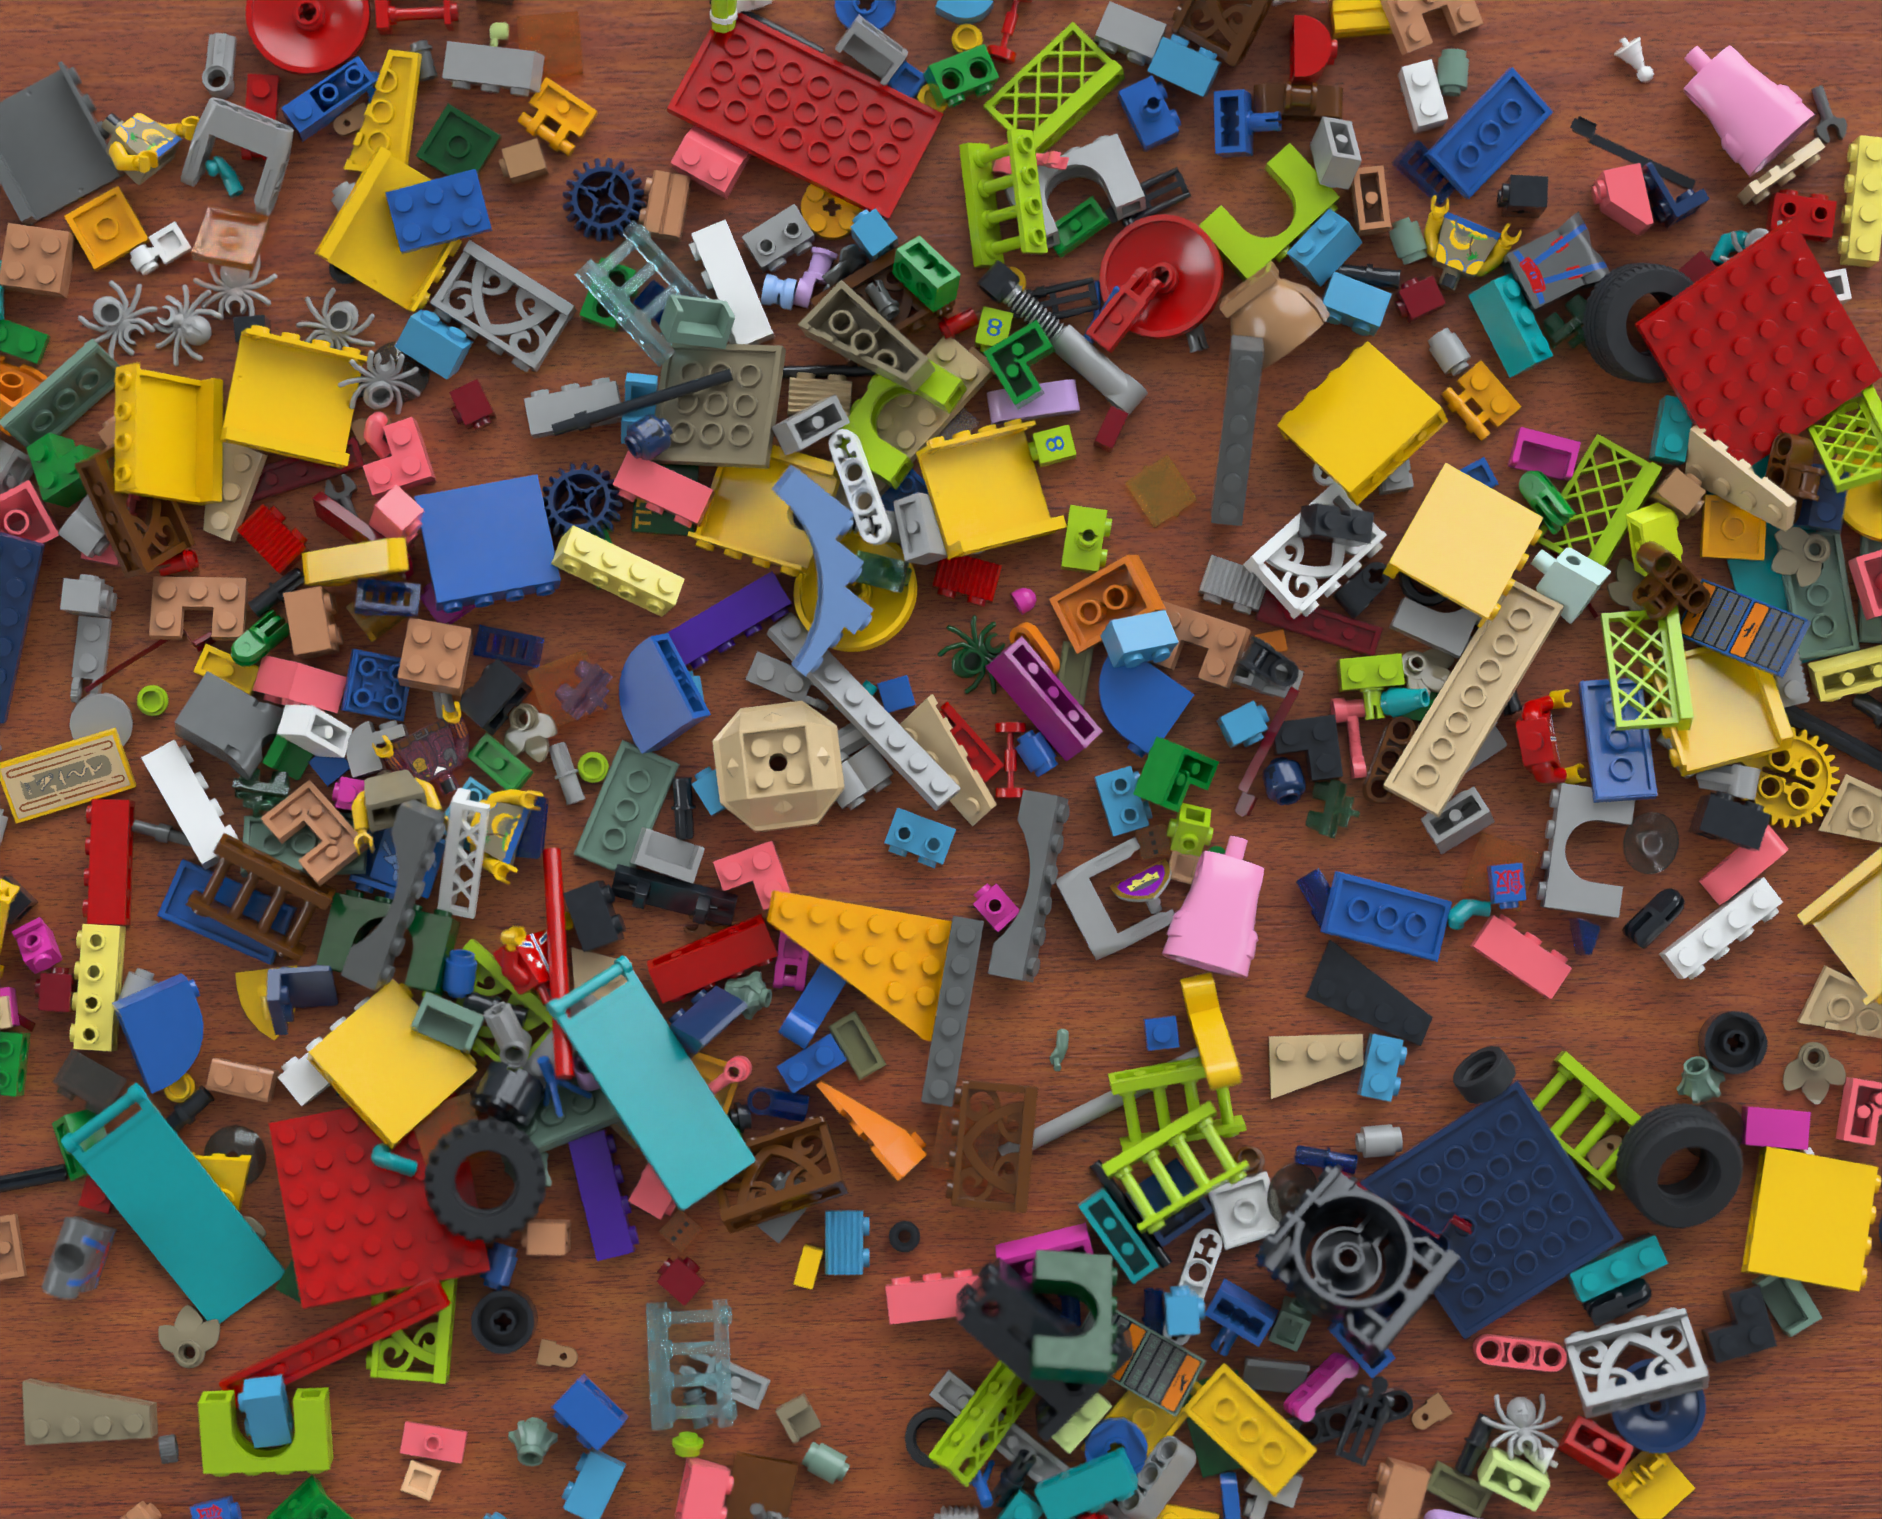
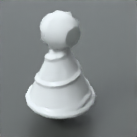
[1614,37,1654,83]
[1513,1439,1558,1474]

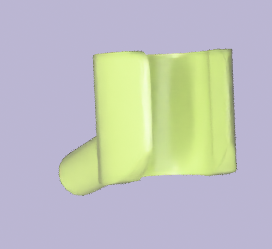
[490,22,509,47]

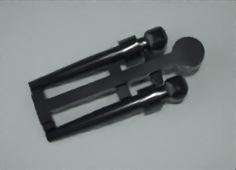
[1105,167,1191,228]
[1010,277,1100,325]
[1335,1376,1395,1467]

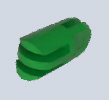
[1519,470,1576,535]
[231,609,290,667]

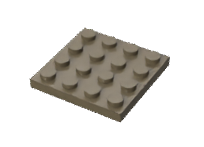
[650,341,786,469]

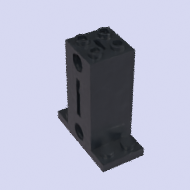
[956,1257,1134,1442]

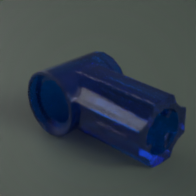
[1296,868,1331,935]
[747,1086,810,1122]

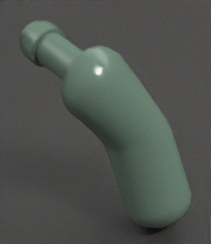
[1049,1029,1069,1072]

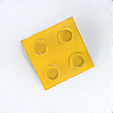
[1607,1451,1695,1519]

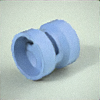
[761,274,797,310]

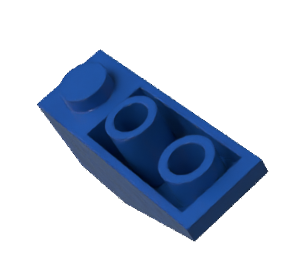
[282,56,376,142]

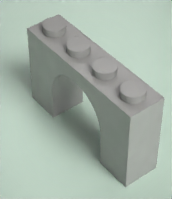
[1004,133,1147,248]
[1389,597,1481,659]
[1536,783,1635,918]

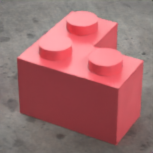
[363,417,436,499]
[253,655,347,713]
[713,841,792,910]
[1835,1077,1882,1145]
[628,1162,677,1220]

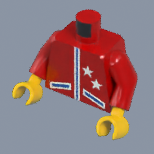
[1516,689,1586,785]
[492,912,574,1006]

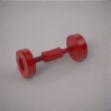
[986,0,1033,64]
[995,722,1026,798]

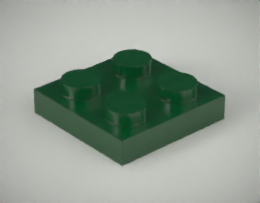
[416,103,502,176]

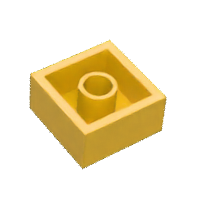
[794,1244,824,1289]

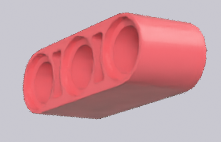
[1699,824,1789,905]
[1472,1334,1567,1372]

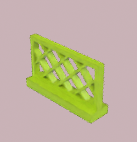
[983,22,1125,154]
[1807,384,1882,493]
[1537,434,1663,568]
[1600,605,1694,731]

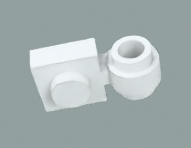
[130,221,193,275]

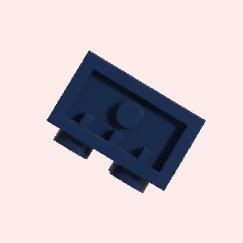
[1642,161,1710,229]
[267,965,338,1035]

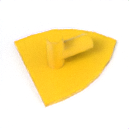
[235,965,298,1041]

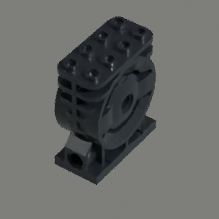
[1255,1164,1459,1366]

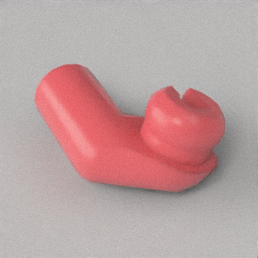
[363,411,391,460]

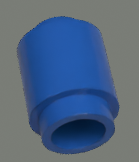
[1015,730,1058,778]
[442,950,477,998]
[479,1242,518,1290]

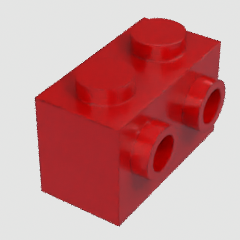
[1765,189,1837,243]
[1557,1415,1634,1481]

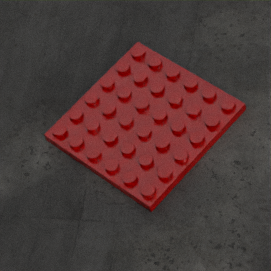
[1635,219,1882,466]
[269,1091,490,1310]

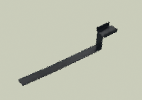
[1570,116,1696,189]

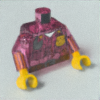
[372,701,470,796]

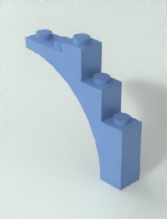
[772,465,874,676]

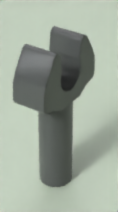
[1811,85,1847,145]
[325,474,358,517]

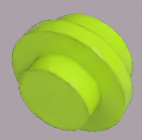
[137,685,169,716]
[578,752,609,783]
[672,1431,704,1457]

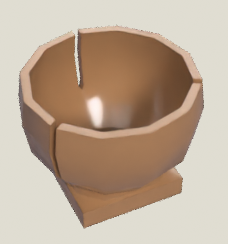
[1220,261,1330,370]

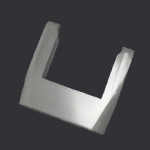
[181,98,294,216]
[1055,837,1175,961]

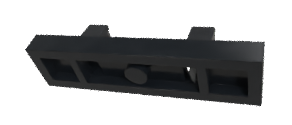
[612,864,738,926]

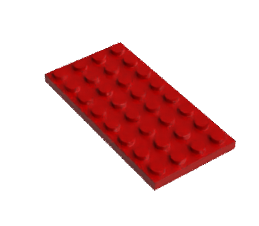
[667,12,944,222]

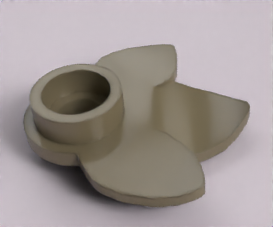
[1771,527,1831,587]
[1607,558,1657,611]
[1402,649,1454,696]
[504,703,557,762]
[1783,1042,1846,1105]
[158,1305,220,1368]

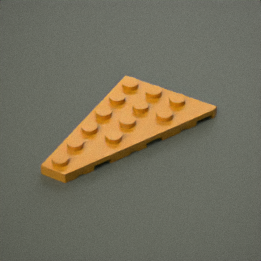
[767,890,952,1041]

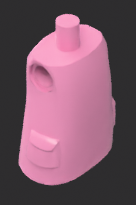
[1684,45,1815,177]
[1162,836,1264,978]

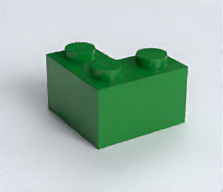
[983,320,1055,410]
[26,433,110,508]
[1133,736,1219,812]

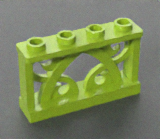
[421,939,552,1073]
[366,1278,458,1384]

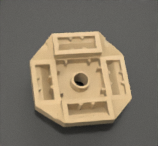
[713,701,845,833]

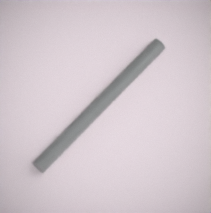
[997,1048,1200,1164]

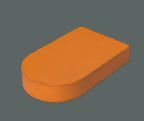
[1255,629,1288,652]

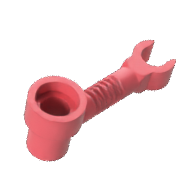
[992,143,1069,177]
[1330,697,1367,779]
[708,1055,752,1095]

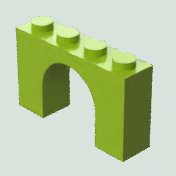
[1199,143,1340,282]
[834,359,967,490]
[198,1387,333,1477]

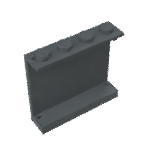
[0,61,126,226]

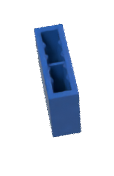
[619,633,711,754]
[1098,656,1194,758]
[112,973,203,1093]

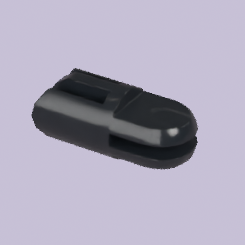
[1622,888,1685,949]
[1582,1277,1652,1326]

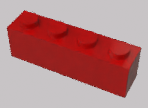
[82,799,135,925]
[646,913,778,1003]

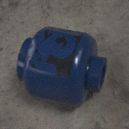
[624,414,673,461]
[1262,757,1306,805]

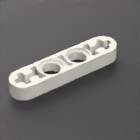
[829,429,892,545]
[1162,1228,1223,1345]

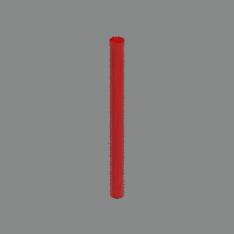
[542,848,574,1080]

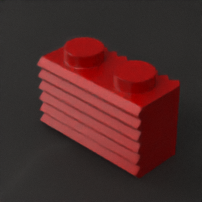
[236,504,310,576]
[932,556,1002,607]

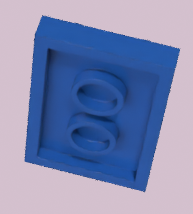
[385,169,493,254]

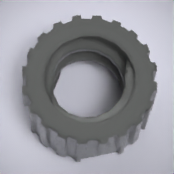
[158,1434,179,1464]

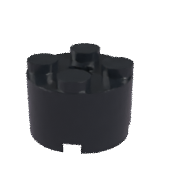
[1698,1011,1767,1074]
[470,1061,545,1128]
[471,1288,538,1354]

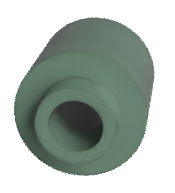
[1437,49,1469,96]
[1388,217,1427,265]
[801,1442,850,1484]

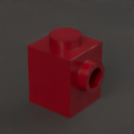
[1394,275,1446,323]
[449,379,496,431]
[34,967,78,1012]
[656,1256,707,1306]

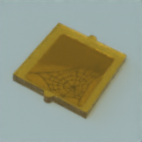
[1125,455,1197,528]

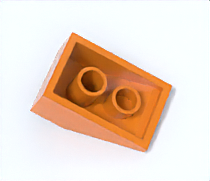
[1049,555,1166,654]

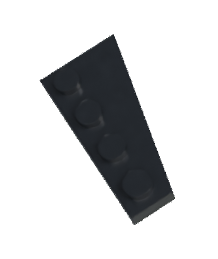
[1305,940,1433,1046]

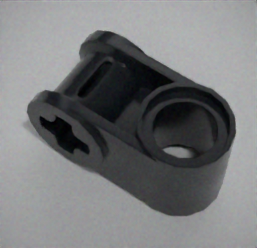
[1333,562,1390,619]
[1235,636,1299,687]

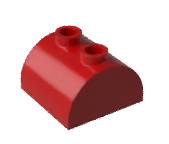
[1289,15,1338,85]

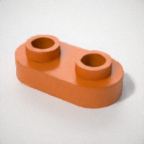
[1009,622,1060,675]

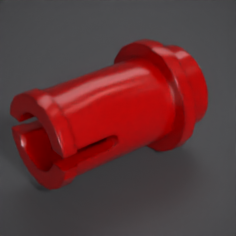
[938,307,979,339]
[157,548,199,576]

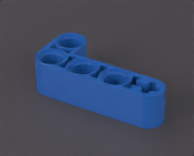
[778,963,846,1049]

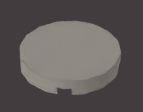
[69,693,133,746]

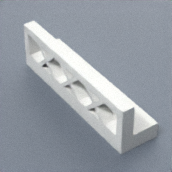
[437,788,490,919]

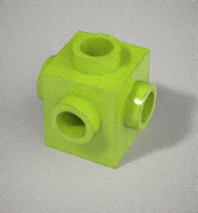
[1166,803,1213,857]

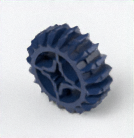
[562,158,646,242]
[542,462,624,540]

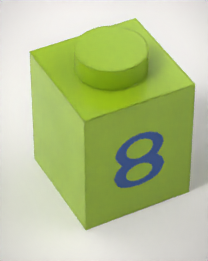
[975,306,1014,354]
[1028,424,1077,467]

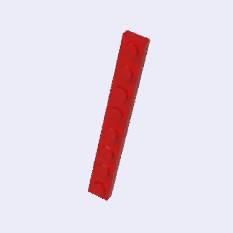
[218,1276,451,1409]

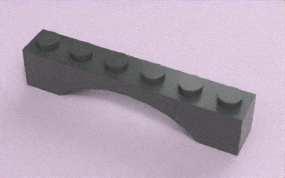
[1211,335,1264,526]
[988,790,1070,983]
[341,799,446,990]
[921,916,984,1107]

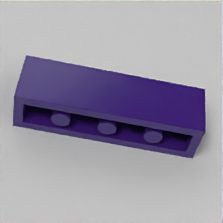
[667,571,792,670]
[568,1129,639,1261]

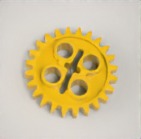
[1739,727,1840,828]

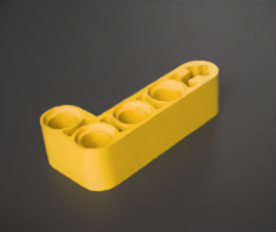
[302,538,409,586]
[1180,972,1242,1091]

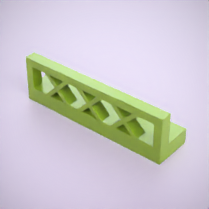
[928,1360,1036,1487]

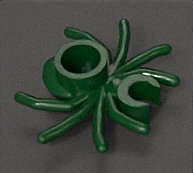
[938,615,1005,694]

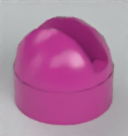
[1010,588,1036,615]

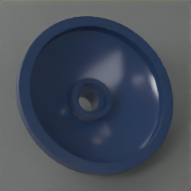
[1611,1358,1706,1454]

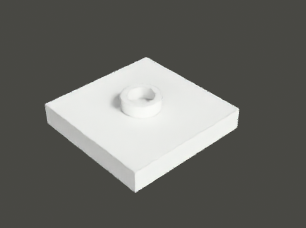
[1208,1171,1282,1250]

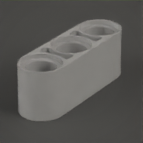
[1118,1436,1196,1519]

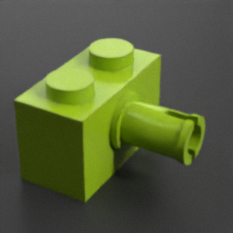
[1061,505,1112,574]
[1336,653,1405,720]

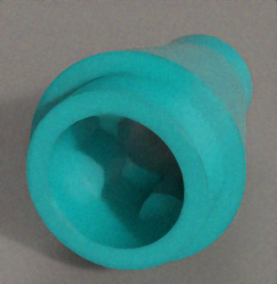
[1380,687,1430,718]

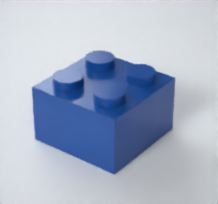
[552,1373,629,1451]

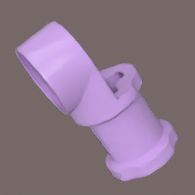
[793,247,838,308]

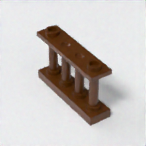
[186,833,336,962]

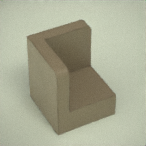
[776,1393,821,1444]

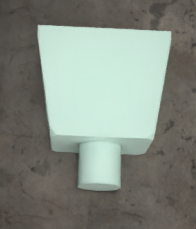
[1531,548,1611,624]

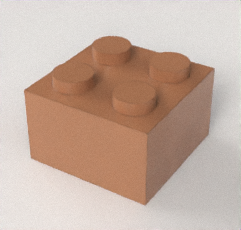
[0,223,77,299]
[283,587,344,659]
[398,617,473,696]
[1367,1456,1431,1519]

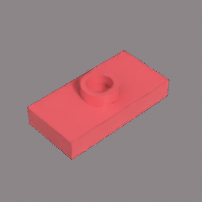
[400,1421,468,1464]

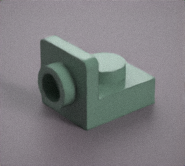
[1268,1296,1312,1352]

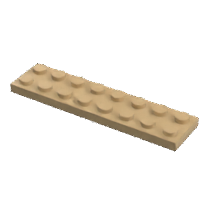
[829,337,993,542]
[1383,581,1564,818]

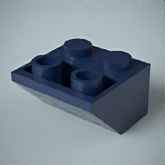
[1125,1158,1214,1247]

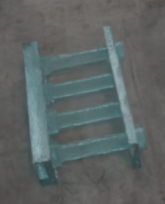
[574,220,710,367]
[646,1299,737,1430]

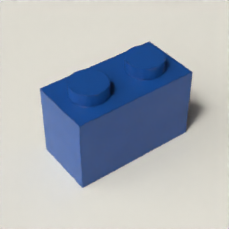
[777,1033,847,1093]

